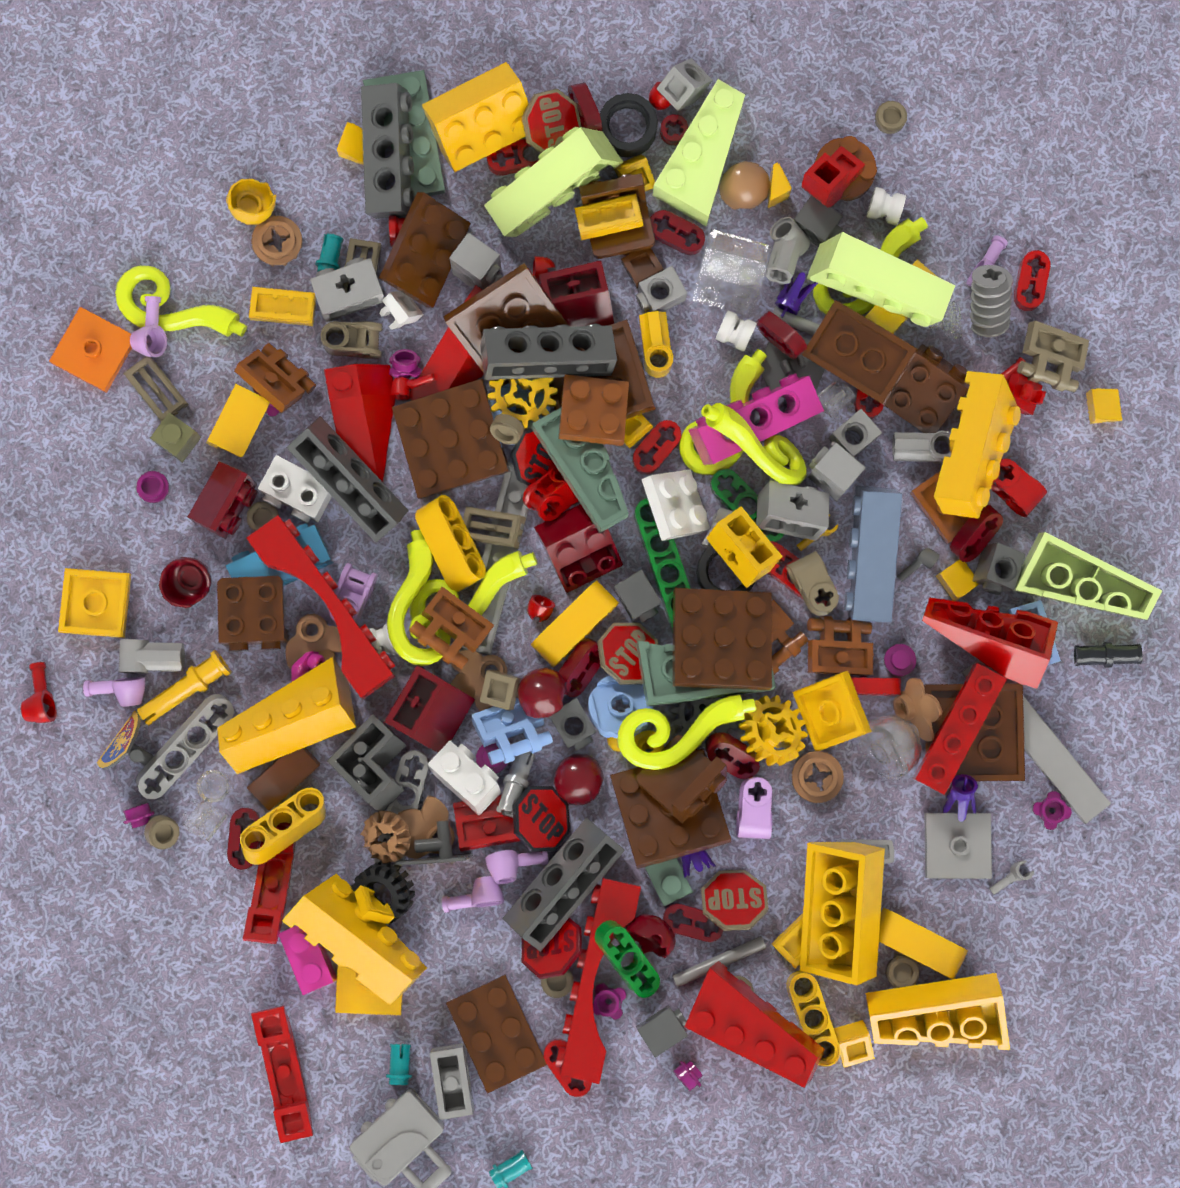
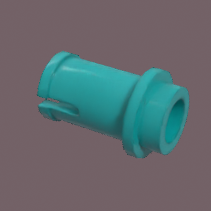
[315,233,344,272]
[386,1044,412,1085]
[489,1150,533,1188]

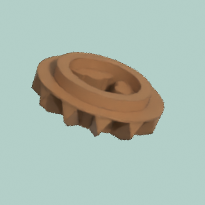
[251,216,302,267]
[792,751,844,803]
[360,811,411,864]

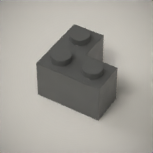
[327,714,406,811]

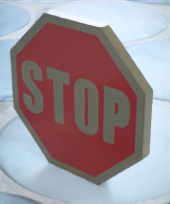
[522,89,581,153]
[597,623,659,685]
[701,870,769,931]

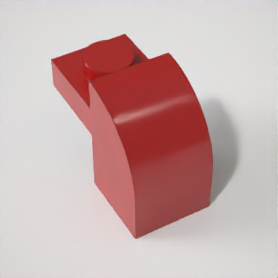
[801,146,866,208]

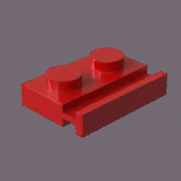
[453,795,520,851]

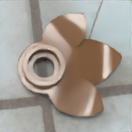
[285,614,342,669]
[450,650,507,711]
[893,678,943,741]
[397,796,454,859]

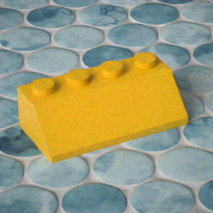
[800,842,885,986]

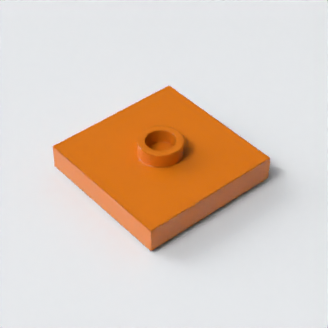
[49,307,132,393]

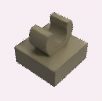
[480,670,521,710]

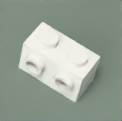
[258,455,332,523]
[428,741,501,816]

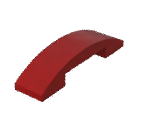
[243,822,296,944]
[251,1005,313,1143]

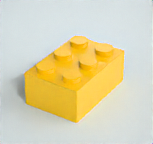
[422,62,529,173]

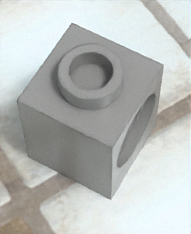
[656,58,713,111]
[635,266,687,312]
[828,409,882,458]

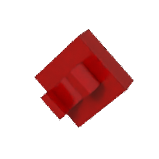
[1008,373,1046,415]

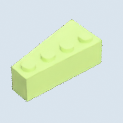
[652,79,745,226]
[484,127,623,237]
[807,232,955,327]

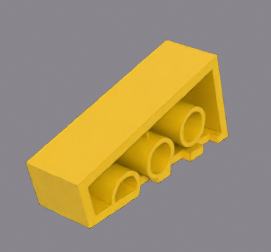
[934,371,1021,519]
[217,657,356,774]
[282,873,427,1005]
[865,973,1010,1050]

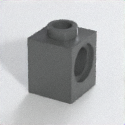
[794,196,843,247]
[972,542,1026,595]
[613,569,662,623]
[549,698,596,751]
[636,1005,688,1058]

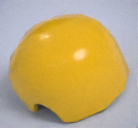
[226,179,276,225]

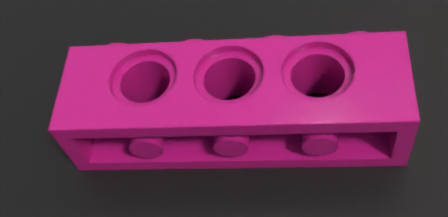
[688,373,824,465]

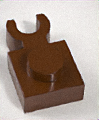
[621,248,664,289]

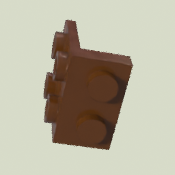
[579,173,655,259]
[884,344,970,433]
[217,576,289,651]
[637,735,727,823]

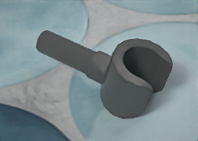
[897,548,940,582]

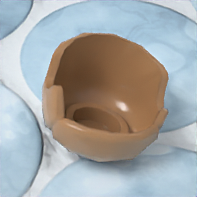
[719,161,770,210]

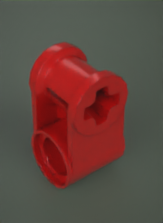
[990,458,1047,517]
[522,465,579,521]

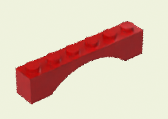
[246,515,395,699]
[555,878,641,1084]

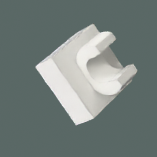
[379,291,424,330]

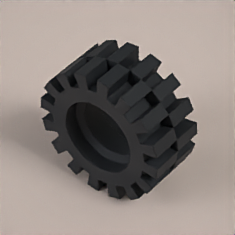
[351,861,415,925]

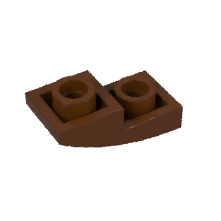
[247,747,321,811]

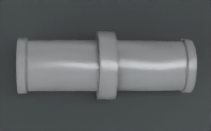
[496,751,535,817]

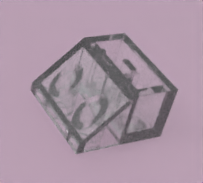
[692,229,772,317]

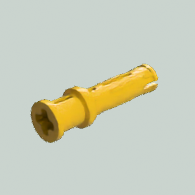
[137,650,231,726]

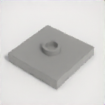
[924,813,992,879]

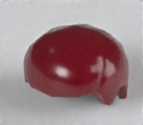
[158,557,212,608]
[517,668,567,718]
[554,753,604,805]
[626,914,676,958]

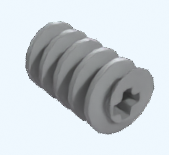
[970,265,1013,337]

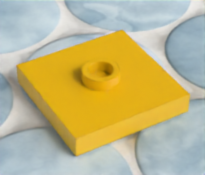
[58,568,131,638]
[792,671,872,751]
[335,965,403,1016]

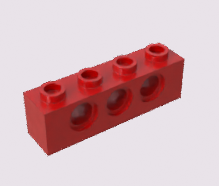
[913,663,1007,795]

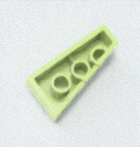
[1013,532,1162,620]

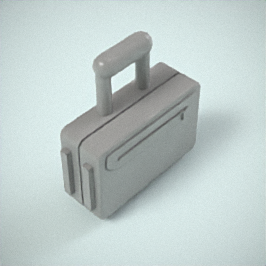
[349,1088,452,1188]

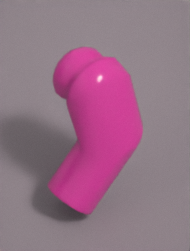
[291,651,325,682]

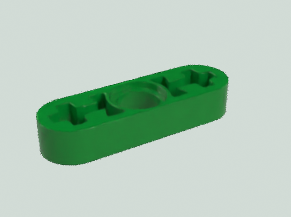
[710,469,784,542]
[595,920,660,998]

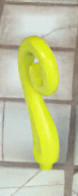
[813,217,928,315]
[115,265,247,337]
[679,349,767,475]
[701,403,807,486]
[387,530,451,666]
[409,551,538,635]
[617,694,756,770]

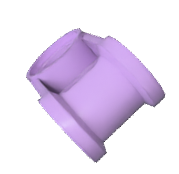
[329,563,378,623]
[736,776,772,839]

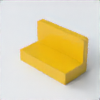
[206,384,270,458]

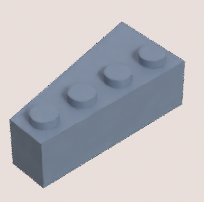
[844,486,902,623]

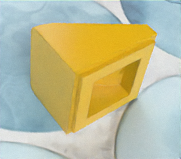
[337,122,364,165]
[614,154,655,192]
[767,162,792,208]
[1086,388,1122,424]
[936,559,979,601]
[834,1020,875,1068]

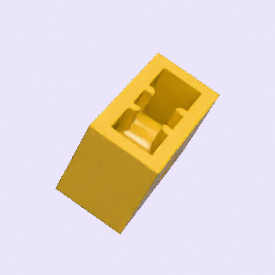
[706,506,783,588]

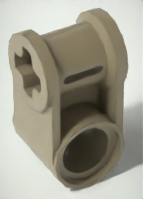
[320,321,383,359]
[786,551,839,616]

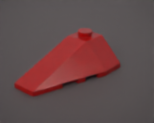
[409,285,484,401]
[324,364,396,482]
[922,597,1058,689]

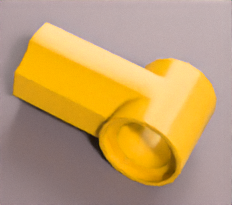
[639,311,673,378]

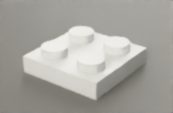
[642,469,710,541]

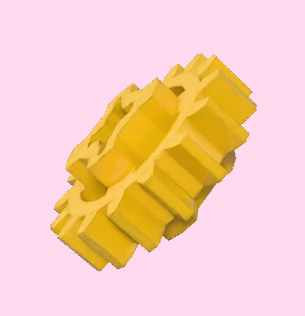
[488,378,557,429]
[738,695,808,766]

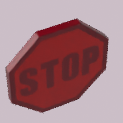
[521,917,582,979]

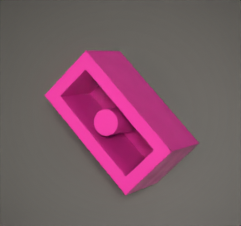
[279,926,337,995]

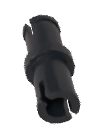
[1074,642,1143,668]

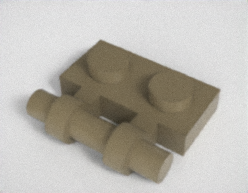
[1017,321,1090,393]

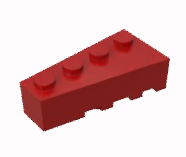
[684,961,825,1088]

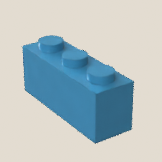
[226,523,334,586]

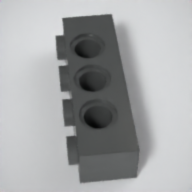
[361,83,415,219]
[480,324,617,380]
[286,416,409,543]
[502,817,625,952]

